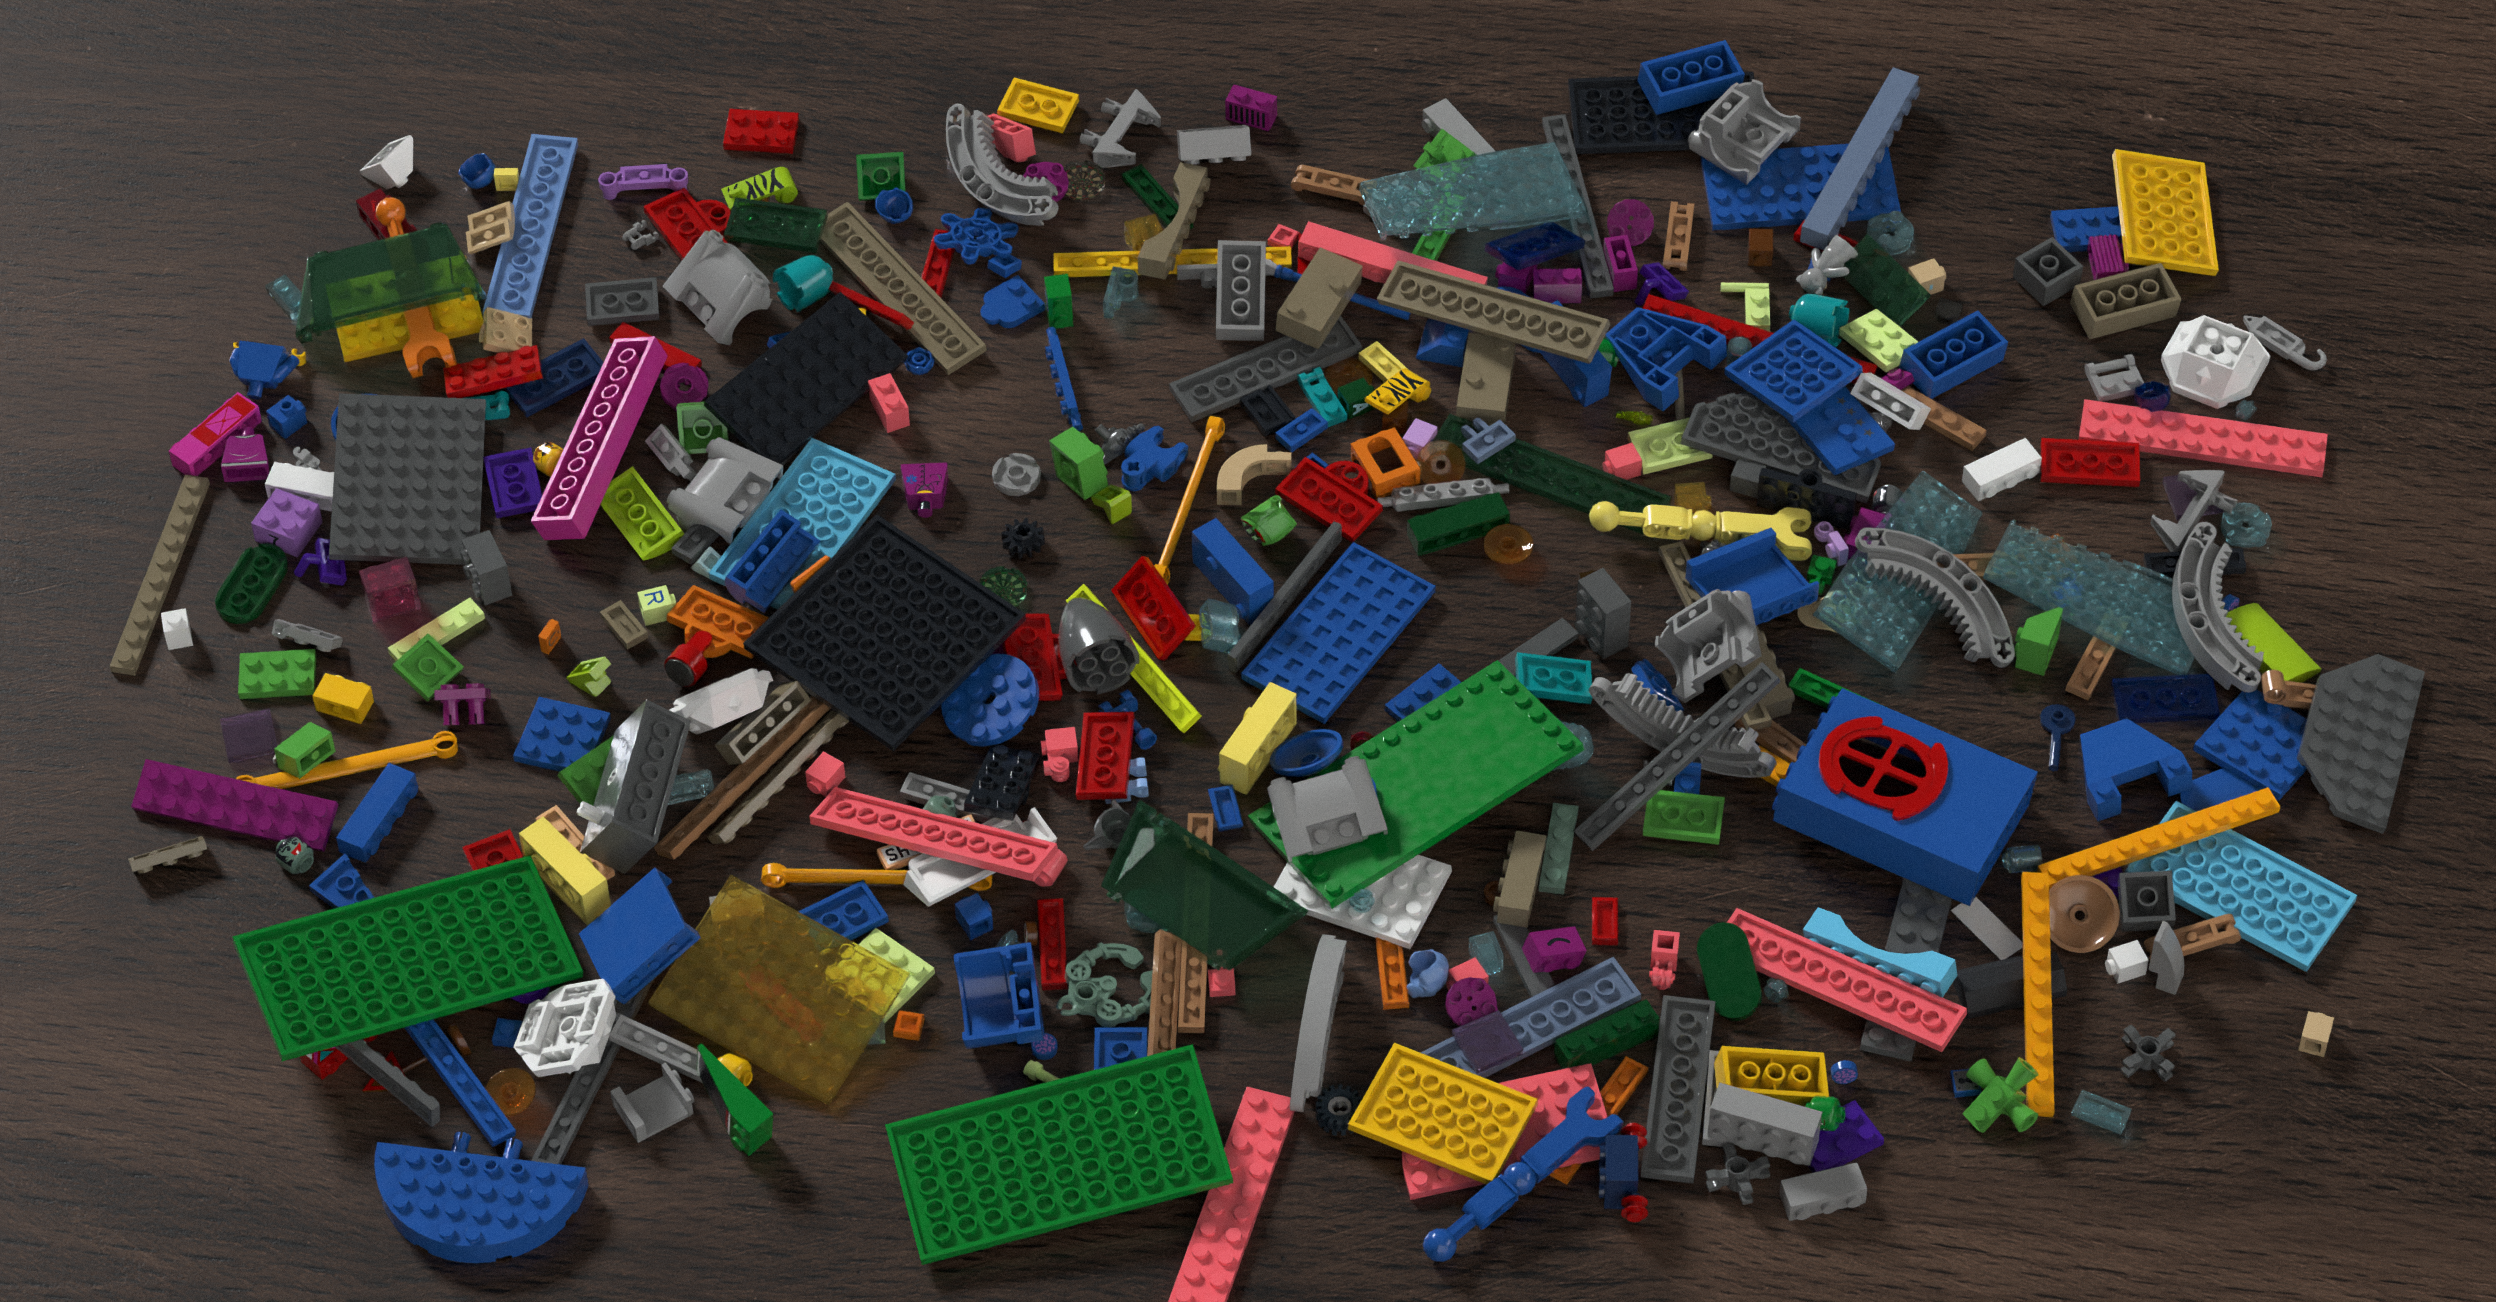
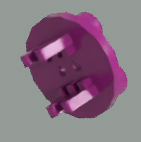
[1023,162,1069,202]
[1607,199,1654,246]
[1445,977,1497,1029]

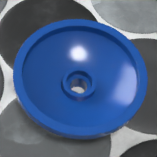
[1270,729,1344,777]

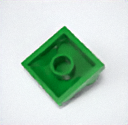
[856,152,906,201]

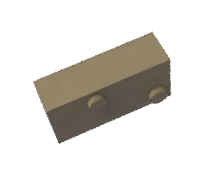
[1276,247,1363,349]
[2070,263,2181,339]
[1456,332,1516,427]

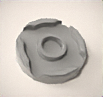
[992,453,1041,496]

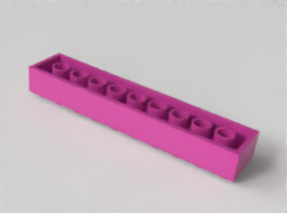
[531,336,668,540]

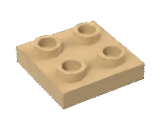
[479,307,532,353]

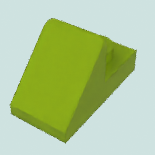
[1091,484,1132,524]
[566,656,611,697]

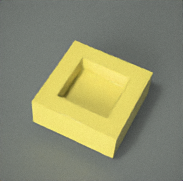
[494,168,519,191]

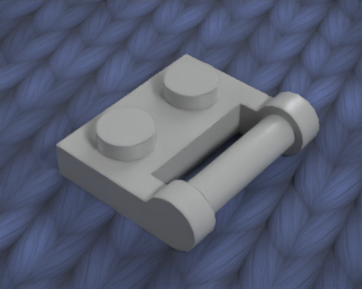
[2085,354,2146,402]

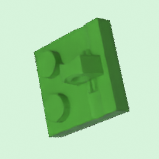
[1413,129,1477,192]
[392,633,464,702]

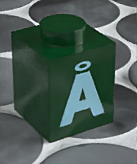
[1338,377,1375,419]

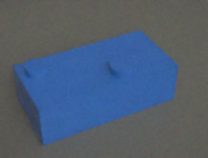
[1638,40,1745,115]
[1538,300,1612,407]
[1899,310,2008,399]
[1192,518,1274,625]

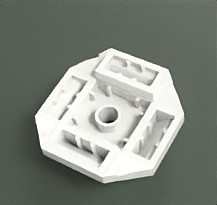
[2161,315,2270,409]
[669,668,773,735]
[514,979,616,1077]

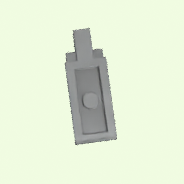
[645,424,697,482]
[272,619,343,652]

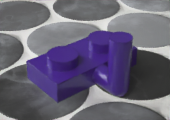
[1634,263,1689,306]
[294,538,347,585]

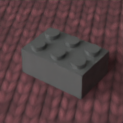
[1575,568,1631,659]

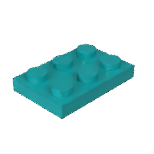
[1515,652,1593,704]

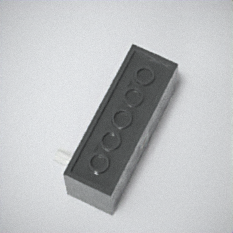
[576,700,691,874]

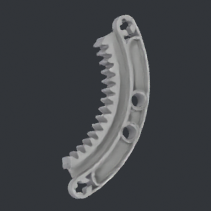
[946,104,1058,226]
[2172,522,2264,693]
[1855,527,2015,668]
[1589,673,1777,778]
[1290,934,1347,1112]

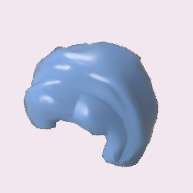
[1407,949,1449,998]

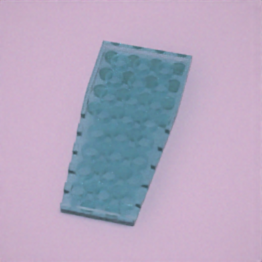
[1359,142,1586,240]
[1813,471,1982,673]
[1983,520,2222,678]

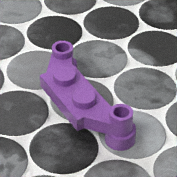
[598,164,689,200]

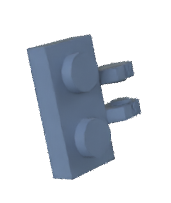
[1461,418,1516,464]

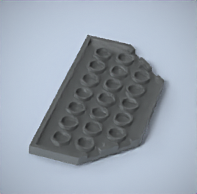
[1680,390,1882,503]
[2297,654,2425,834]

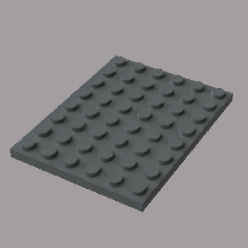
[329,393,486,565]

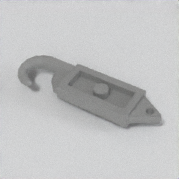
[2243,316,2327,370]

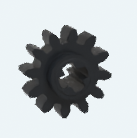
[1001,518,1045,559]

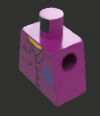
[901,462,949,518]

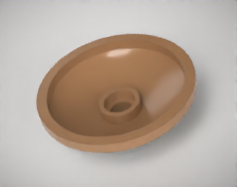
[2049,875,2120,953]

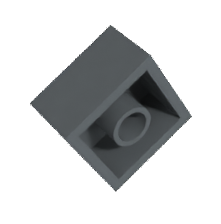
[2013,237,2083,306]
[460,530,512,605]
[2118,871,2176,932]

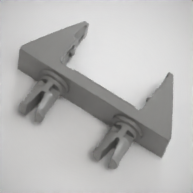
[1080,89,1161,168]
[2150,470,2238,552]

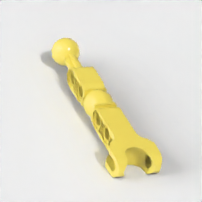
[1589,501,1812,561]

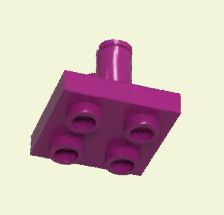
[434,683,491,726]

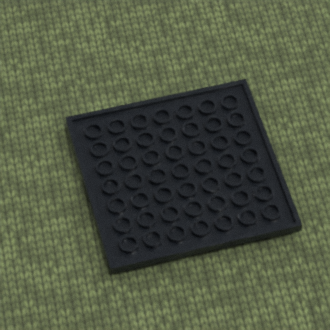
[743,515,1026,751]

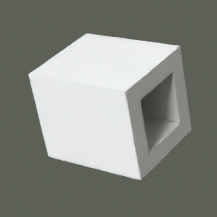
[161,608,193,650]
[2105,940,2149,984]

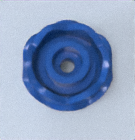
[904,347,934,375]

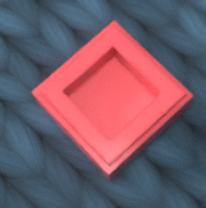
[1268,224,1300,249]

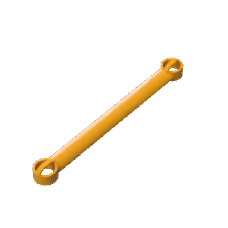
[1154,416,1225,585]
[236,731,458,789]
[761,863,993,891]

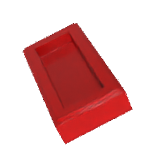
[1592,897,1618,945]

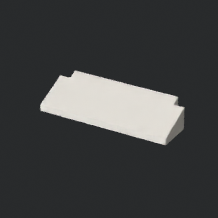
[904,807,1057,907]

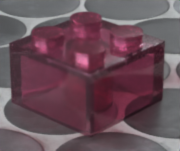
[359,557,421,623]

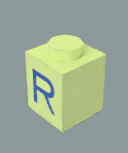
[637,585,676,626]

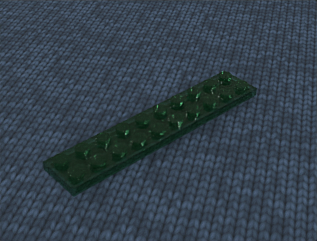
[1429,413,1672,536]

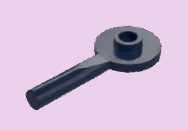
[2040,704,2076,771]

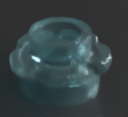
[2235,400,2257,422]
[1349,889,1375,913]
[1764,978,1789,1003]

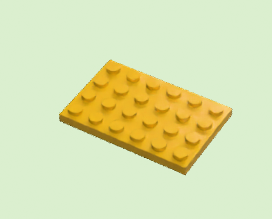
[2112,149,2219,276]
[326,255,484,362]
[1348,1043,1538,1185]

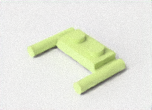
[1721,282,1770,332]

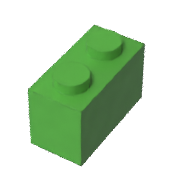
[274,722,336,779]

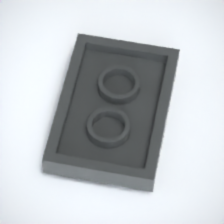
[585,277,660,326]

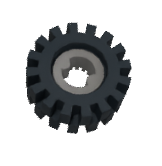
[1316,1084,1362,1136]

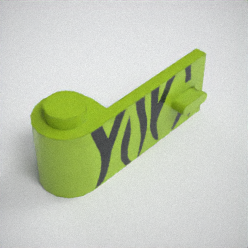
[721,167,798,211]

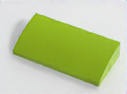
[600,466,684,561]
[2226,603,2321,683]

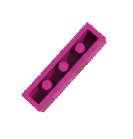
[169,392,262,476]

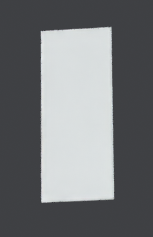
[1951,897,2023,960]

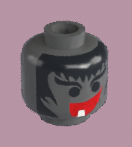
[1872,485,1905,522]

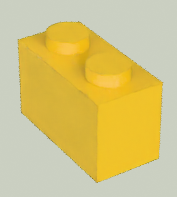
[313,673,374,724]

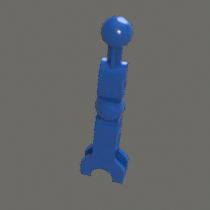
[1423,1087,1623,1262]

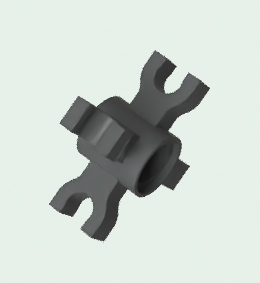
[2120,1025,2176,1082]
[1705,1143,1770,1205]

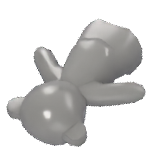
[1796,235,1858,295]

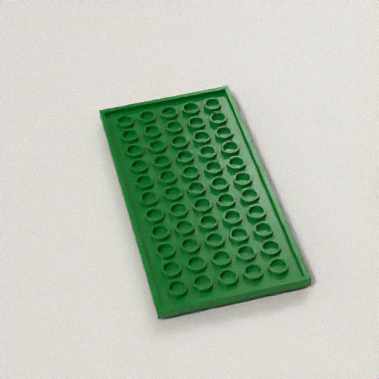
[1248,660,1584,909]
[233,855,583,1061]
[885,1044,1233,1265]

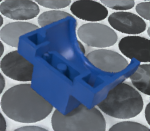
[954,942,1045,1049]

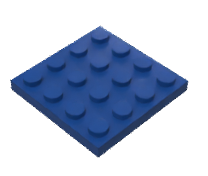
[1725,320,1863,422]
[2193,689,2307,801]

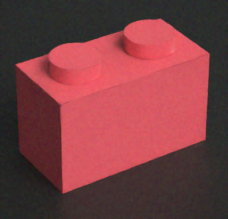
[868,373,910,433]

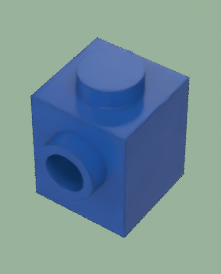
[266,395,307,439]
[955,893,993,940]

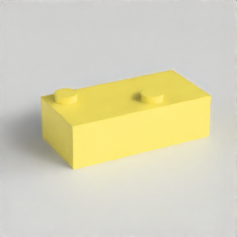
[1218,682,1297,795]
[519,817,611,925]

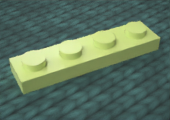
[388,598,485,661]

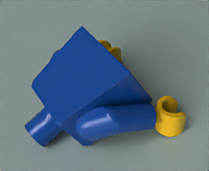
[229,340,306,400]

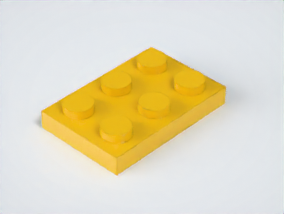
[997,78,1079,133]

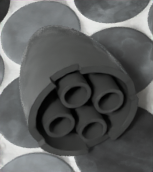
[1059,597,1139,695]

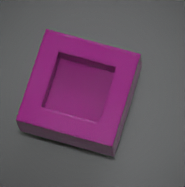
[1881,368,1914,390]

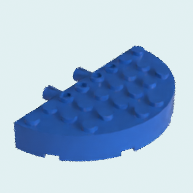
[374,1132,589,1263]

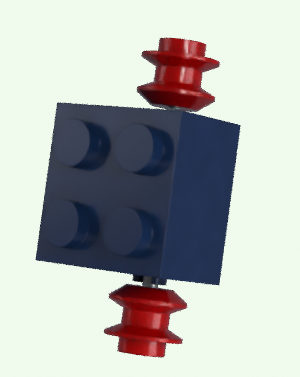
[1599,1123,1648,1222]

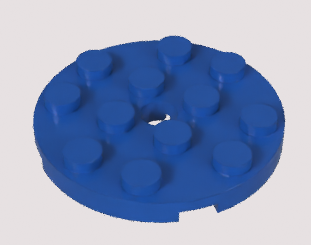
[942,654,1039,747]

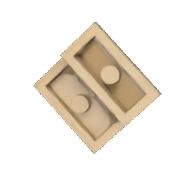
[466,201,515,254]

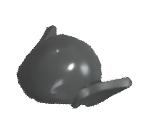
[1083,799,1138,850]

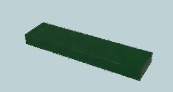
[1122,164,1194,229]

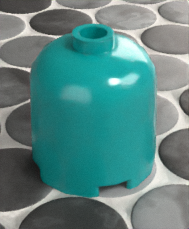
[772,255,833,312]
[1789,294,1849,347]

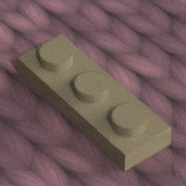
[128,836,207,874]

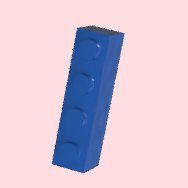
[336,763,418,863]

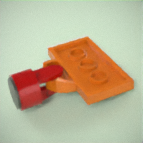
[664,585,769,687]

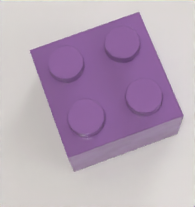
[251,488,323,557]

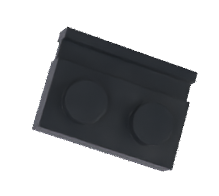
[1240,385,1295,437]

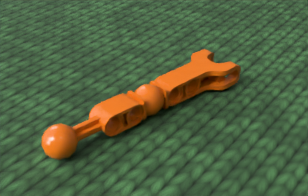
[376,197,457,379]

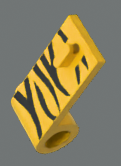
[1365,368,1431,415]

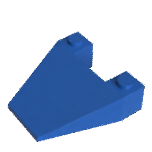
[1605,307,1727,411]
[2080,718,2192,822]

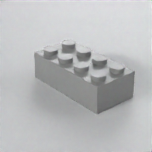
[1216,240,1266,341]
[1707,1082,1822,1166]

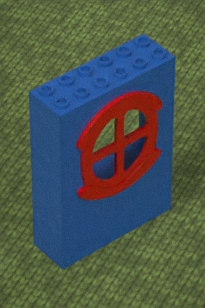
[1772,688,2038,906]

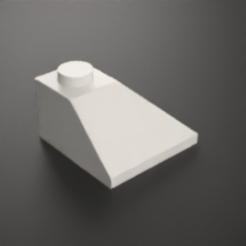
[359,135,413,189]

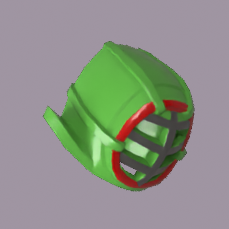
[1241,495,1297,546]

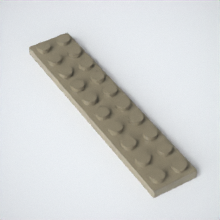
[809,202,987,375]
[1377,261,1610,364]

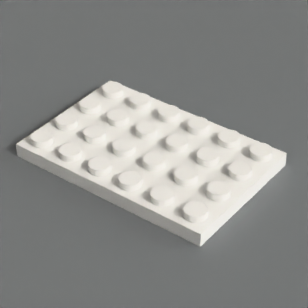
[1269,855,1452,949]

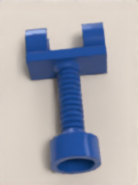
[1098,689,1157,750]

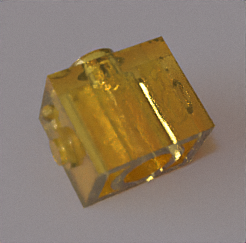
[1123,214,1164,251]
[1674,482,1712,514]

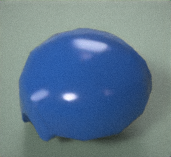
[458,153,496,189]
[875,188,913,224]

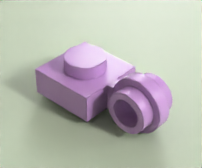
[1814,521,1849,567]

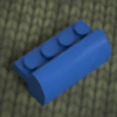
[725,510,820,613]

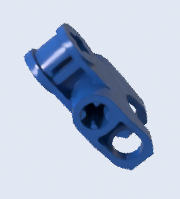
[1121,426,1188,491]

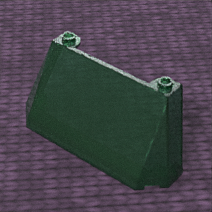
[295,223,487,344]
[1101,800,1309,971]

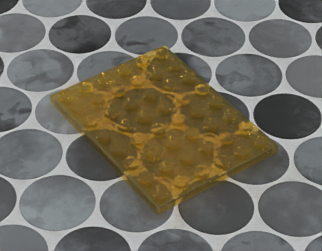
[649,875,910,1105]

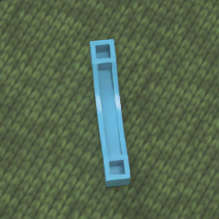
[1803,907,1957,997]

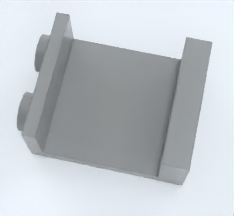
[610,1062,695,1143]

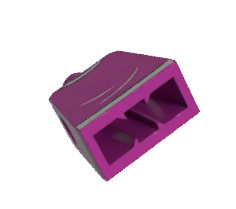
[221,427,270,482]

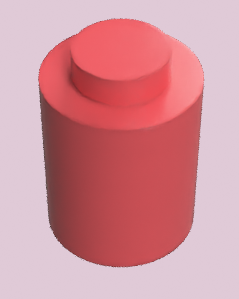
[1034,849,1068,887]

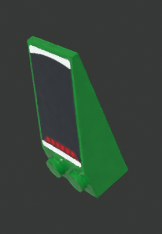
[696,1043,773,1156]

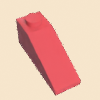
[988,113,1036,163]

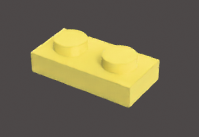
[1359,341,1408,382]

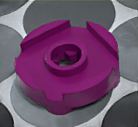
[660,363,709,411]

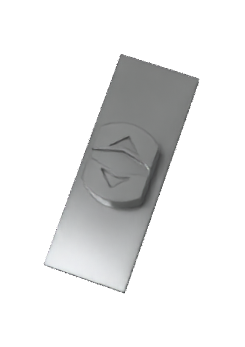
[1177,264,1217,288]

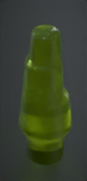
[1616,411,1653,425]

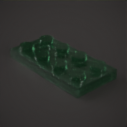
[724,198,828,253]
[1842,234,1931,327]

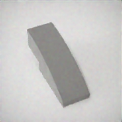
[2148,921,2185,995]

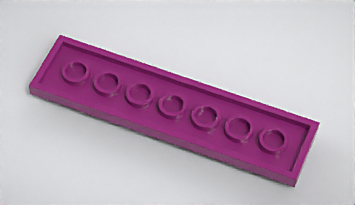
[131,759,339,852]

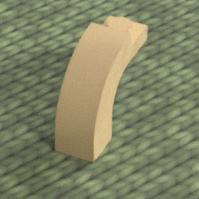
[1217,444,1292,505]

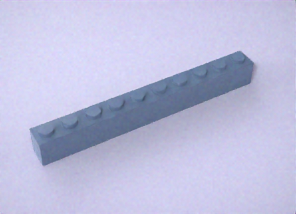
[1800,67,1921,250]

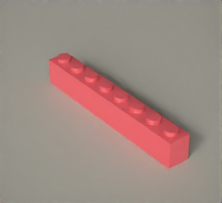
[1298,221,1488,285]

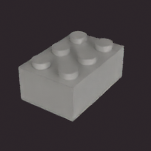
[1177,125,1251,164]

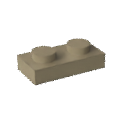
[600,600,648,650]

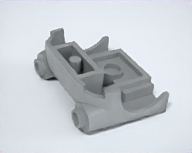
[1688,79,1801,185]
[663,230,772,345]
[667,437,783,544]
[1655,589,1762,703]
[1267,756,1388,862]

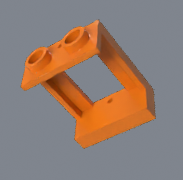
[1351,427,1420,500]

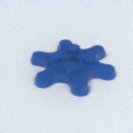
[934,208,1019,264]

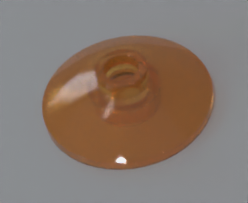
[1324,358,1372,395]
[1417,440,1465,484]
[1484,524,1533,565]
[485,1068,536,1117]

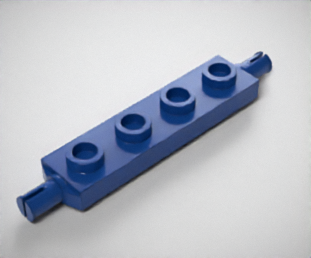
[1045,327,1083,431]

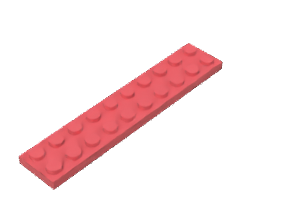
[2078,399,2328,477]
[809,787,1058,881]
[1727,908,1967,1052]
[1168,1087,1295,1302]

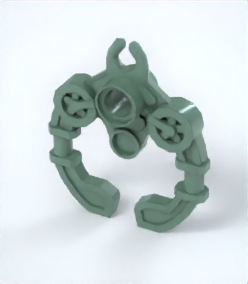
[1056,943,1153,1028]

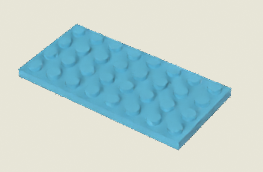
[709,438,896,609]
[2125,801,2357,972]

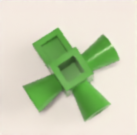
[1963,1057,2039,1133]

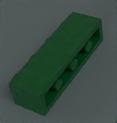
[1407,492,1510,557]
[1554,999,1660,1069]

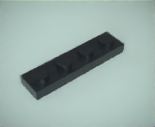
[2143,548,2247,579]

